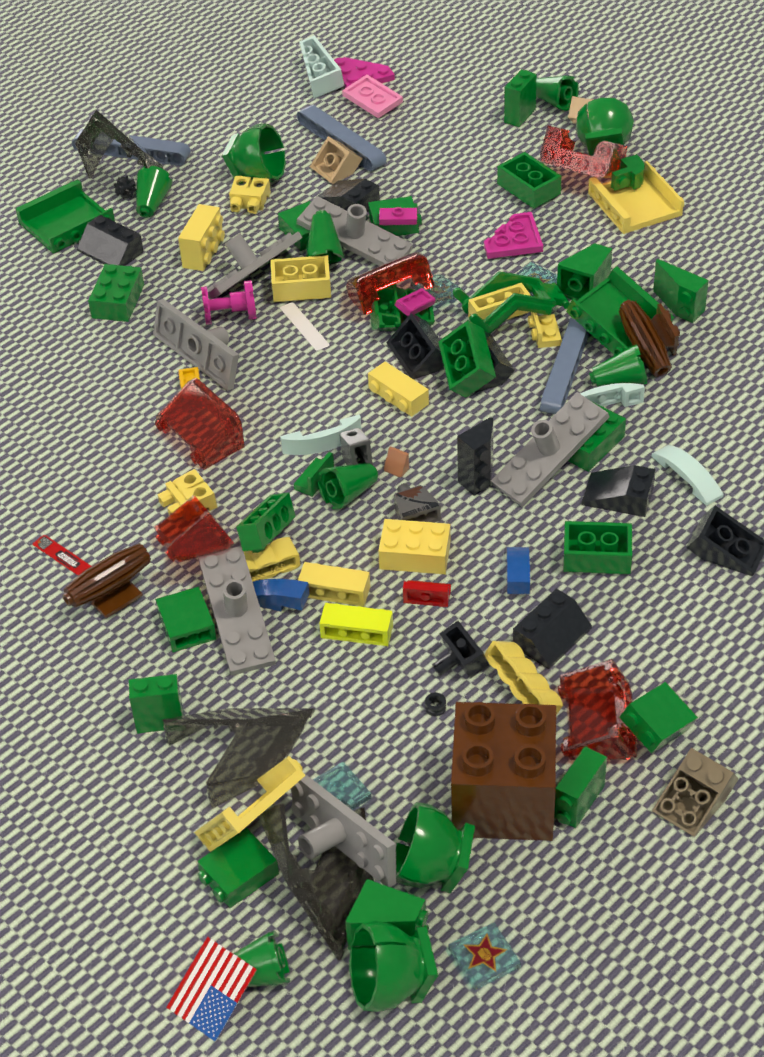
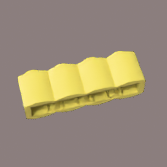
[243,537,300,582]
[485,641,563,715]

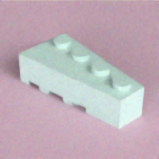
[299,35,344,98]

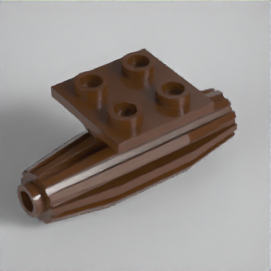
[619,300,680,377]
[62,543,151,618]

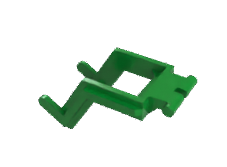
[453,271,570,334]

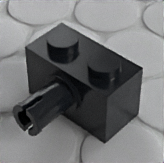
[432,621,489,678]

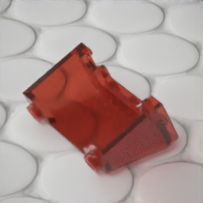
[346,252,435,315]
[155,378,245,470]
[154,495,235,562]
[558,659,637,760]

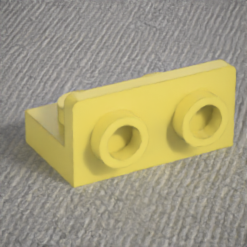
[528,312,562,348]

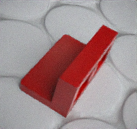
[403,580,451,607]

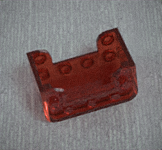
[540,125,628,180]

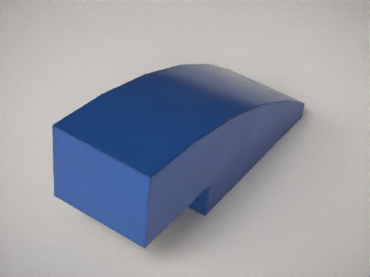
[507,547,530,594]
[253,579,309,612]

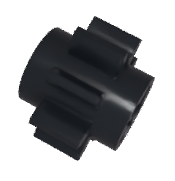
[113,176,136,199]

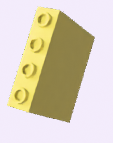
[588,161,684,234]
[194,756,306,852]

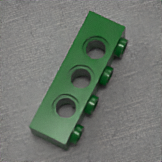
[236,492,296,553]

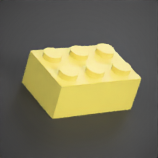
[178,204,225,271]
[271,255,331,302]
[378,519,451,574]

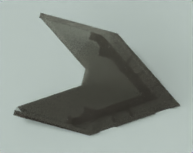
[75,110,164,179]
[162,708,315,809]
[259,803,374,961]

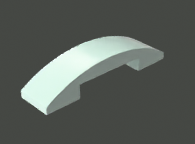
[581,383,645,407]
[280,415,362,455]
[651,445,723,506]

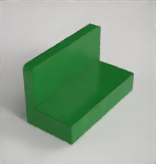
[294,452,334,497]

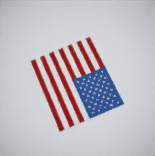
[166,937,257,1042]

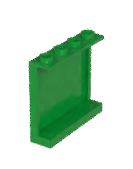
[15,179,115,254]
[566,266,675,355]

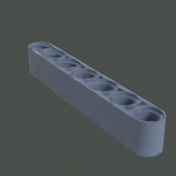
[297,105,387,172]
[72,129,191,166]
[540,317,590,414]

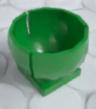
[575,98,634,164]
[222,123,286,184]
[396,802,475,894]
[349,921,438,1012]

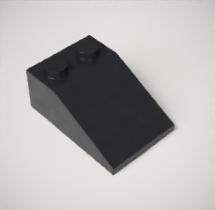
[318,179,380,213]
[581,465,656,517]
[686,505,764,576]

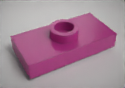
[379,207,417,225]
[395,288,436,316]

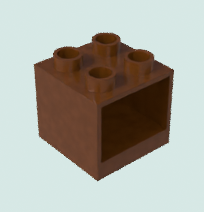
[451,702,556,841]

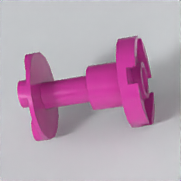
[201,280,257,325]

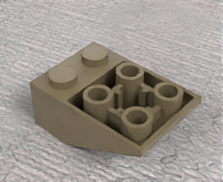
[652,748,739,837]

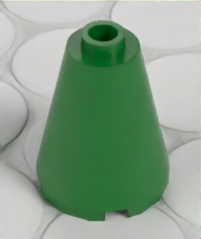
[536,75,579,111]
[136,166,173,218]
[306,210,344,265]
[589,345,648,387]
[318,463,378,509]
[233,931,290,987]

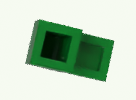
[611,154,645,191]

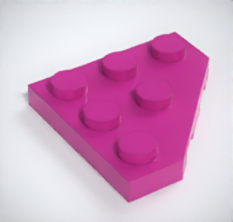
[334,57,395,88]
[484,212,543,259]

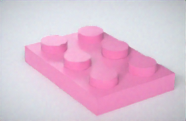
[342,75,403,118]

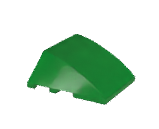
[369,275,435,332]

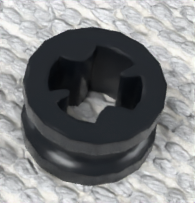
[425,692,446,717]

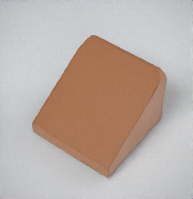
[384,446,409,477]

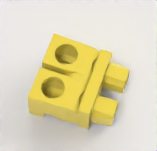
[229,176,271,214]
[158,469,217,521]

